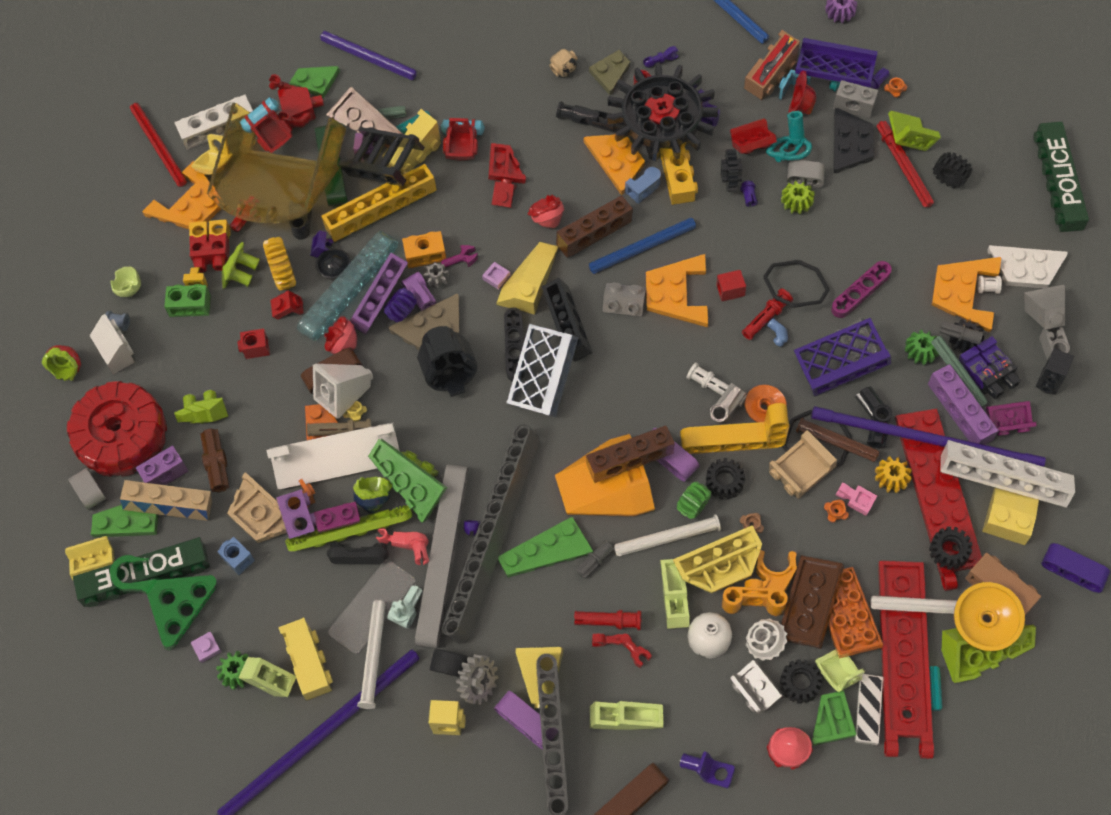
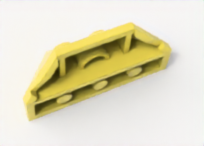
[673,526,762,593]

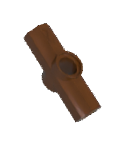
[200,428,230,493]

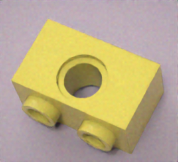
[429,700,466,735]

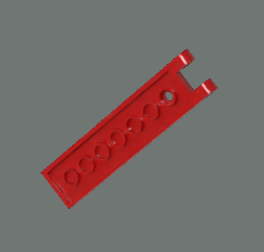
[895,409,982,591]
[878,561,934,759]

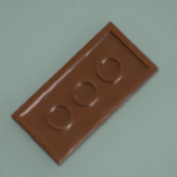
[781,555,844,649]

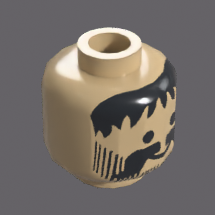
[549,49,578,77]

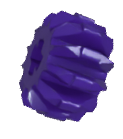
[384,288,417,323]

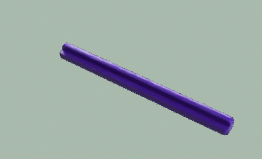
[320,31,417,80]

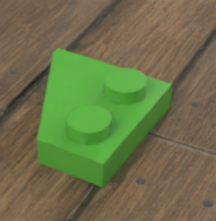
[290,66,340,98]
[812,690,857,746]

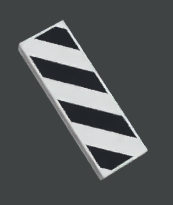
[855,674,883,746]

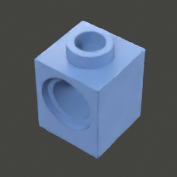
[217,537,255,575]

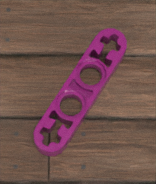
[831,261,892,318]

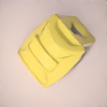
[191,134,231,175]

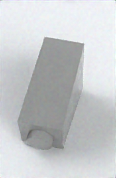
[1024,285,1065,329]

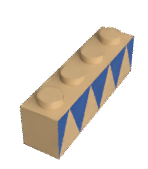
[120,480,212,521]

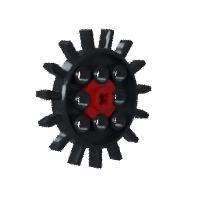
[607,63,719,161]

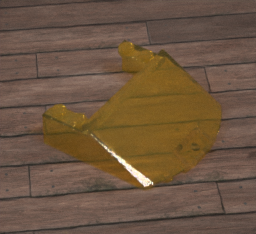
[207,103,346,224]

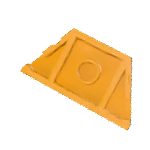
[583,135,645,195]

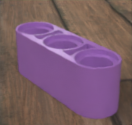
[651,428,700,482]
[494,691,558,750]

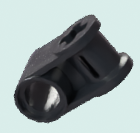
[289,202,312,240]

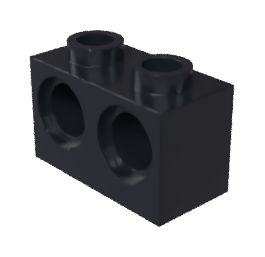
[1036,348,1074,395]

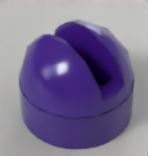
[464,520,480,536]

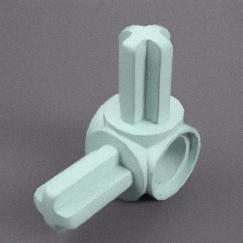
[387,585,423,629]

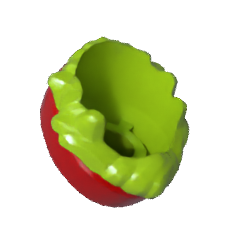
[42,345,81,381]

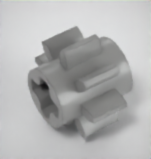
[424,262,449,288]

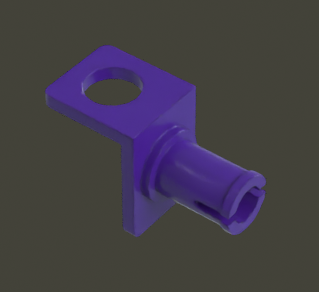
[680,751,735,788]

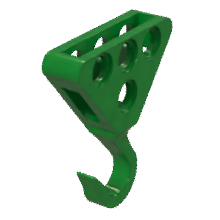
[110,555,217,650]

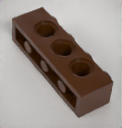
[556,195,633,258]
[586,425,675,483]

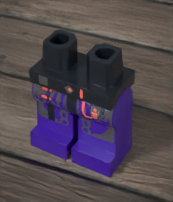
[959,336,1021,399]

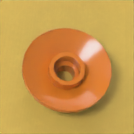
[745,385,786,422]

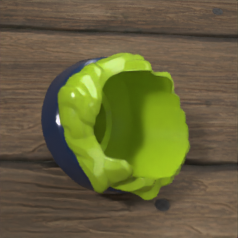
[353,477,392,513]

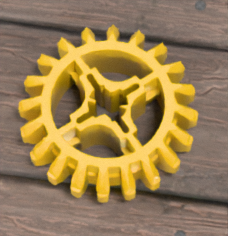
[263,237,296,290]

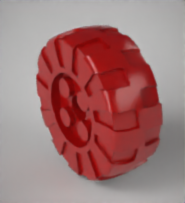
[67,381,167,477]

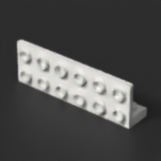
[266,422,400,489]

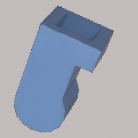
[625,167,661,204]

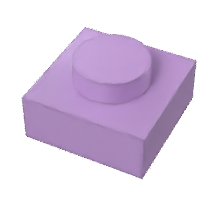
[482,262,510,290]
[191,632,221,663]

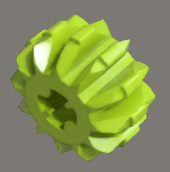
[781,181,815,215]

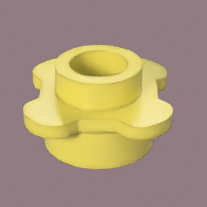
[343,401,367,421]

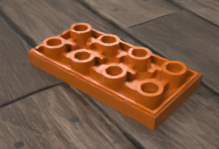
[827,567,883,658]

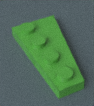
[498,517,593,577]

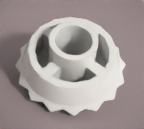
[746,619,787,661]

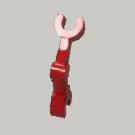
[592,633,652,668]

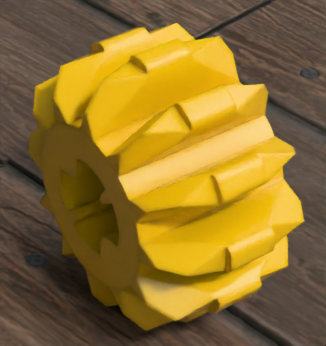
[875,456,912,493]

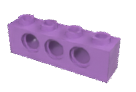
[350,253,408,334]
[928,364,999,445]

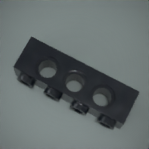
[542,278,593,362]

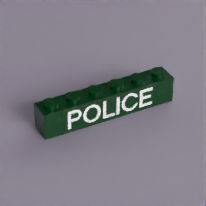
[1034,121,1089,232]
[73,537,210,607]

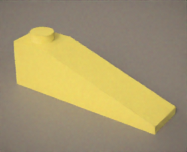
[497,242,559,315]

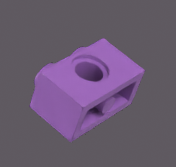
[136,446,188,485]

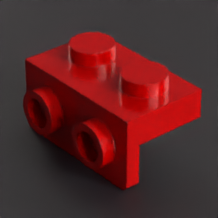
[730,118,777,154]

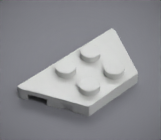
[987,245,1067,289]

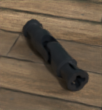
[556,101,624,132]

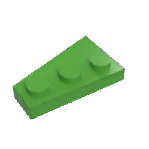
[91,505,158,537]

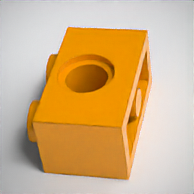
[402,231,446,269]

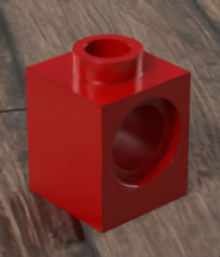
[237,328,270,359]

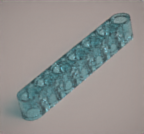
[297,230,398,341]

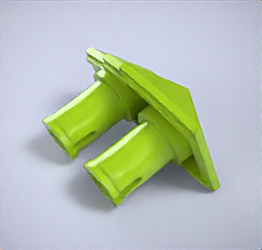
[222,242,260,289]
[174,390,228,424]

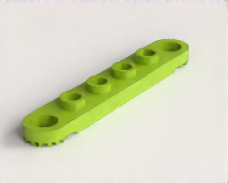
[285,505,412,551]

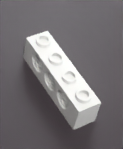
[174,95,253,150]

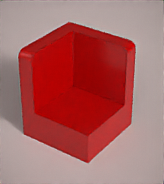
[716,270,746,302]

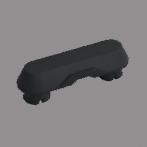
[327,543,389,564]

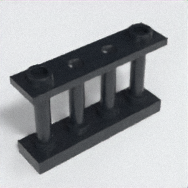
[338,127,425,186]

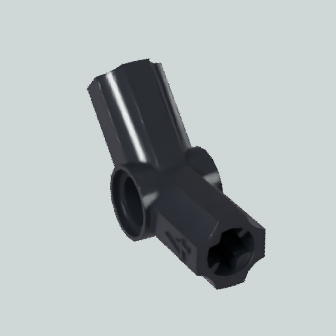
[855,386,892,449]

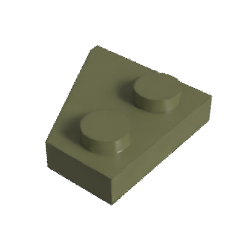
[589,50,630,95]

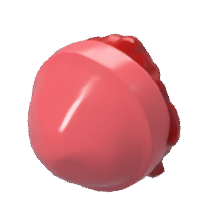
[527,194,564,228]
[324,316,357,354]
[767,727,813,770]

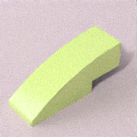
[660,559,690,629]
[590,701,663,730]

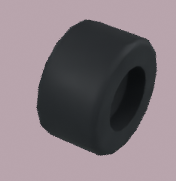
[430,649,470,677]

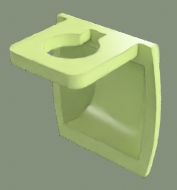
[815,649,865,693]

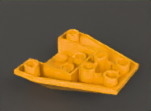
[555,434,655,516]

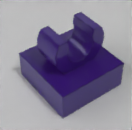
[310,230,333,258]

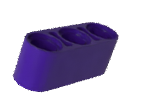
[1041,543,1111,593]

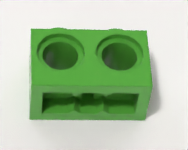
[164,284,211,317]

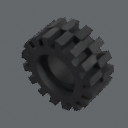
[933,152,972,188]
[706,458,745,500]
[929,527,973,570]
[780,659,822,704]

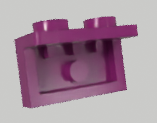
[986,401,1037,435]
[314,501,361,533]

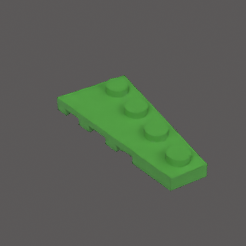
[368,439,447,523]

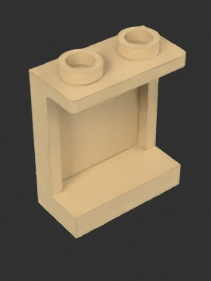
[769,430,837,499]

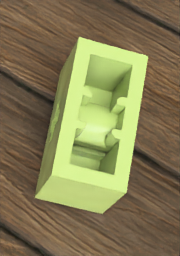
[239,657,296,697]

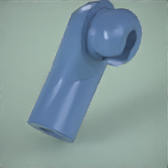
[767,318,788,347]

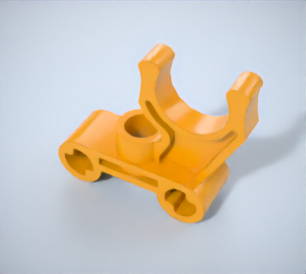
[722,550,797,616]

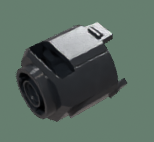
[417,326,477,397]

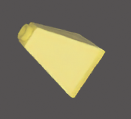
[516,647,563,708]

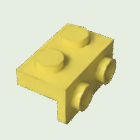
[65,536,115,580]

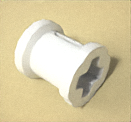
[977,276,1002,294]

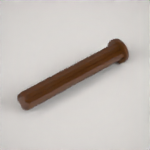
[796,417,879,462]

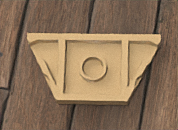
[227,472,302,543]

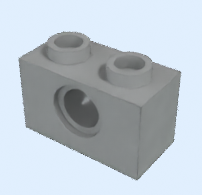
[833,80,878,119]

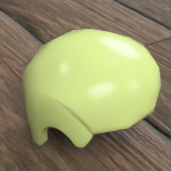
[110,266,141,297]

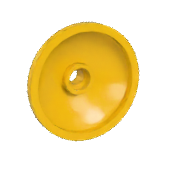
[954,582,1025,651]

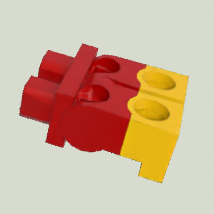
[189,219,231,273]

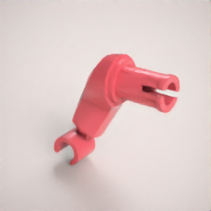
[376,528,429,565]

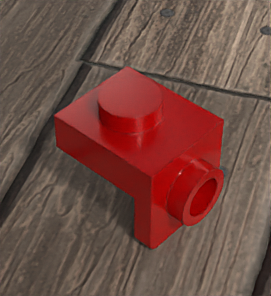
[492,179,517,208]
[270,290,304,320]

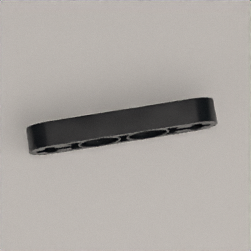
[504,307,525,382]

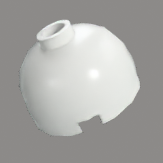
[687,612,732,659]

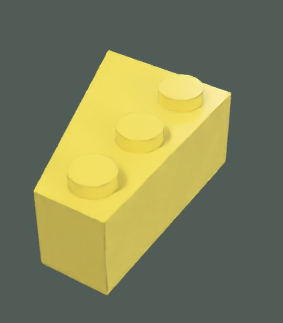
[382,109,441,175]
[278,618,333,701]

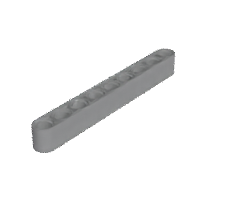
[415,464,468,648]

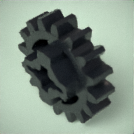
[721,149,742,192]

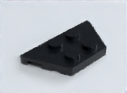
[833,108,873,173]

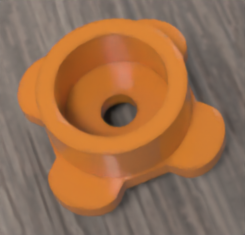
[884,77,907,97]
[824,500,849,522]

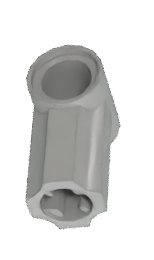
[710,383,746,424]

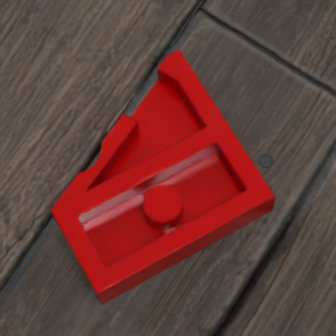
[488,143,526,184]

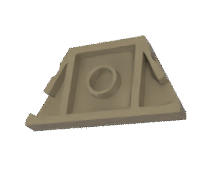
[389,294,460,350]

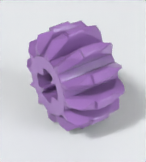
[825,0,857,23]

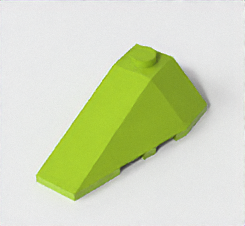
[941,625,1036,683]

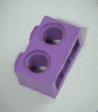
[276,489,316,539]

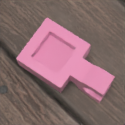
[836,482,877,516]

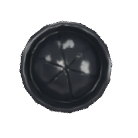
[316,249,350,281]

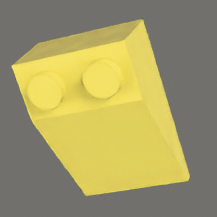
[982,487,1039,545]

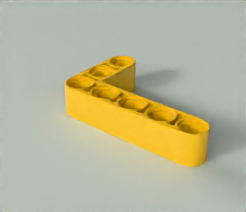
[680,403,789,454]

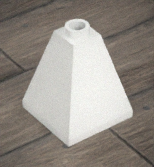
[313,364,373,418]

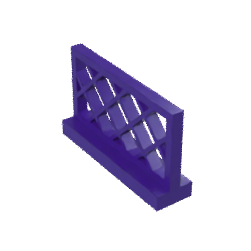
[795,38,878,87]
[794,318,891,397]

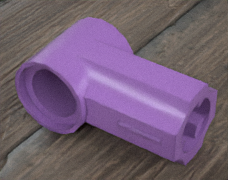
[401,272,436,311]

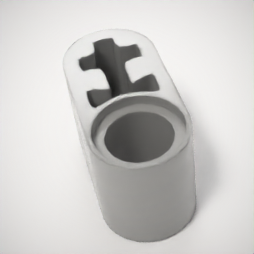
[787,160,826,188]
[1039,326,1070,360]
[68,468,107,510]

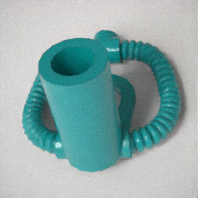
[766,111,812,162]

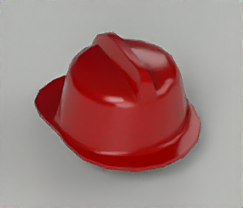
[788,70,816,115]

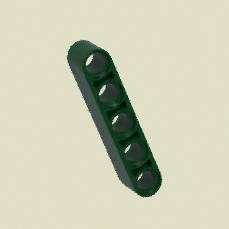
[315,124,348,207]

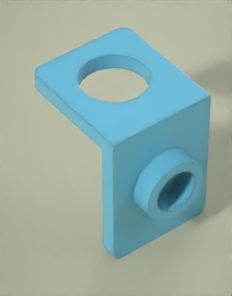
[779,69,811,100]

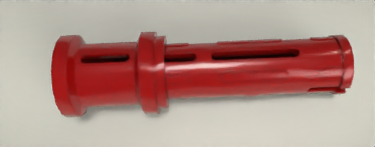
[741,288,793,340]
[574,610,642,631]

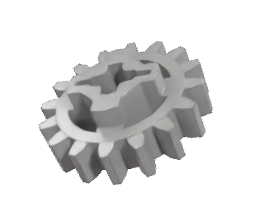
[456,654,498,705]

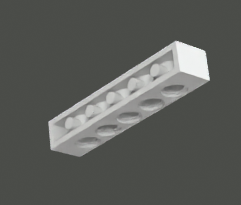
[940,440,1075,508]

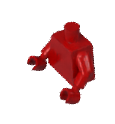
[269,74,324,129]

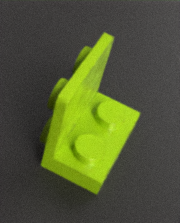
[888,111,941,151]

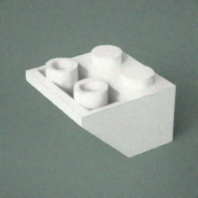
[90,314,135,375]

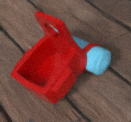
[240,97,293,153]
[441,118,485,161]

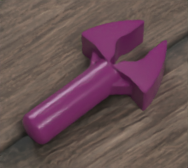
[441,245,478,267]

